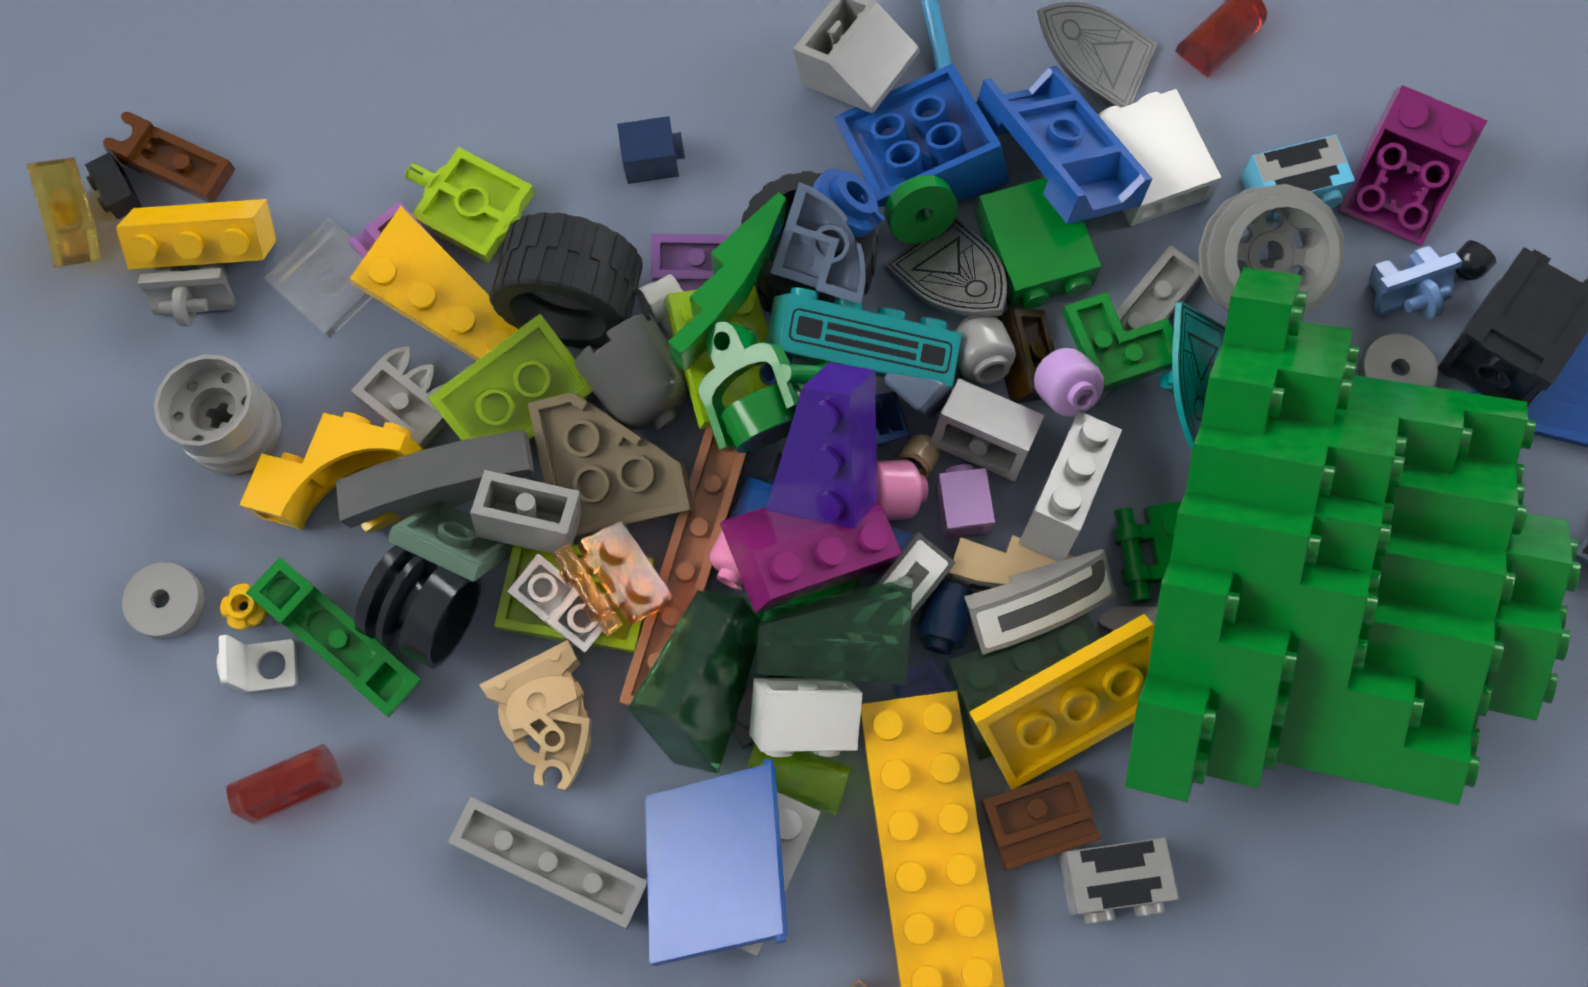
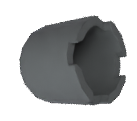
[574,313,689,431]

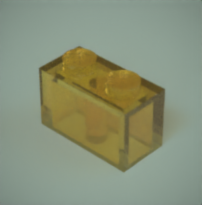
[27,157,102,268]

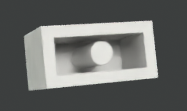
[749,678,863,758]

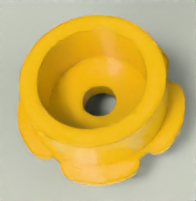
[220,583,268,630]

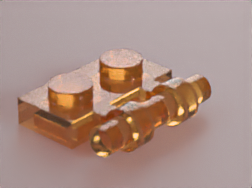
[553,521,674,635]

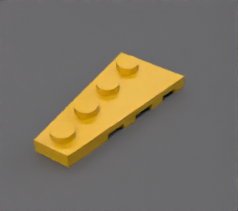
[350,206,518,361]

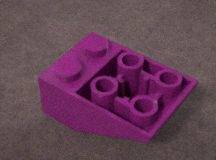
[1338,85,1488,246]

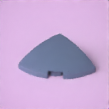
[771,182,866,304]

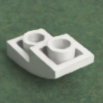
[506,554,616,653]

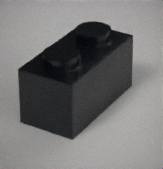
[85,152,143,219]

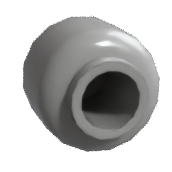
[955,316,1016,384]

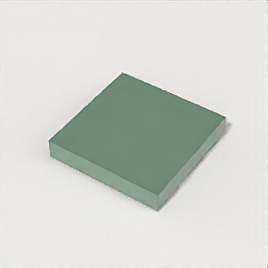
[388,502,513,582]

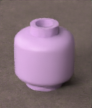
[1034,348,1104,417]

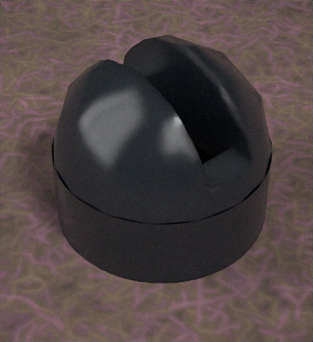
[1455,240,1496,280]

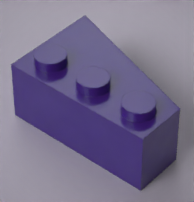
[766,362,878,529]

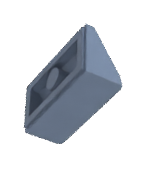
[884,373,952,418]

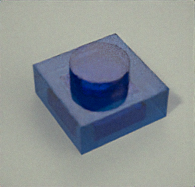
[889,657,953,699]

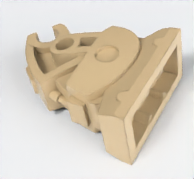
[479,640,593,791]

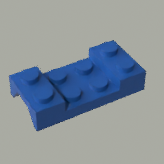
[976,66,1153,224]

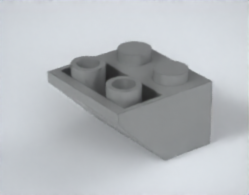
[793,0,920,114]

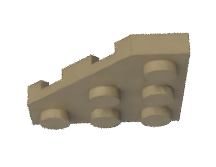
[528,392,695,537]

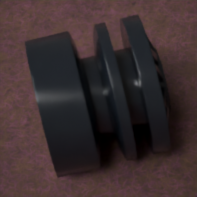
[354,545,481,669]

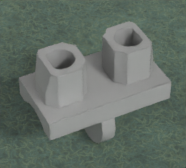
[137,263,236,327]

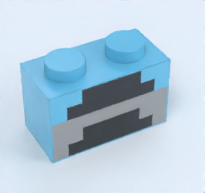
[1240,135,1355,222]

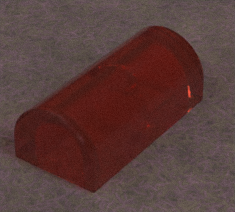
[1175,0,1267,78]
[226,744,343,824]

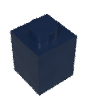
[617,116,685,184]

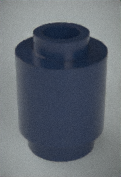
[916,580,973,655]

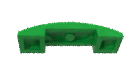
[246,557,422,717]

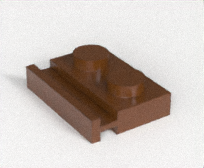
[980,769,1101,871]

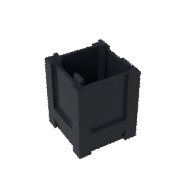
[1438,247,1588,408]

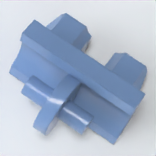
[1369,246,1462,320]

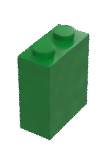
[975,177,1101,309]

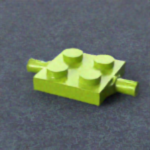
[405,147,536,263]

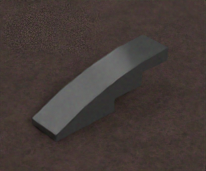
[336,430,534,528]

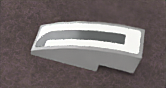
[964,549,1116,655]

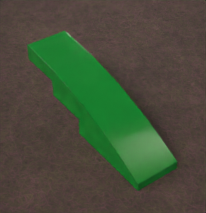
[668,192,786,372]

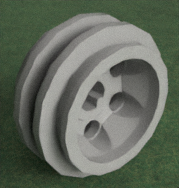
[1198,184,1345,315]

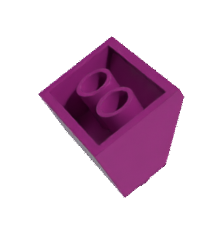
[720,503,902,613]

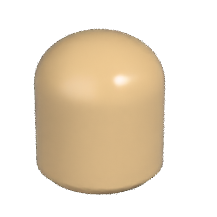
[896,434,941,479]

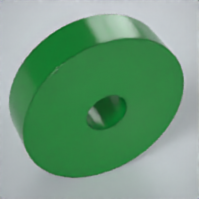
[884,175,958,244]

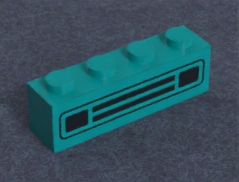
[766,287,962,388]

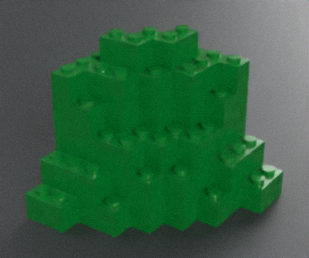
[1125,267,1581,805]

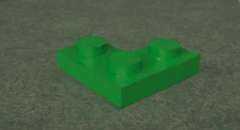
[1062,292,1174,391]

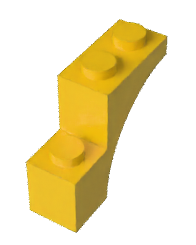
[240,412,424,530]

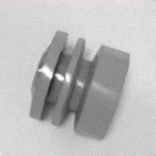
[153,354,282,475]

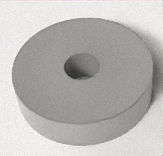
[1358,333,1438,387]
[122,562,205,640]

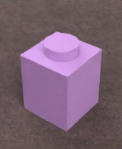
[935,464,995,540]

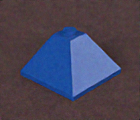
[834,63,1010,207]

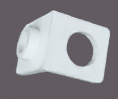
[217,635,298,694]

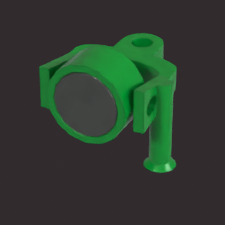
[699,322,828,453]

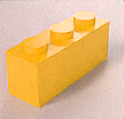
[116,199,277,270]

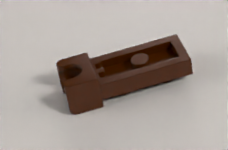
[103,112,235,203]

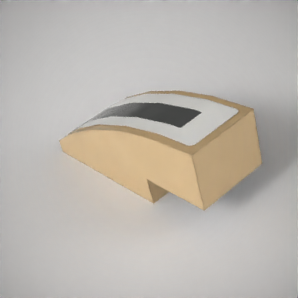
[946,535,1075,592]

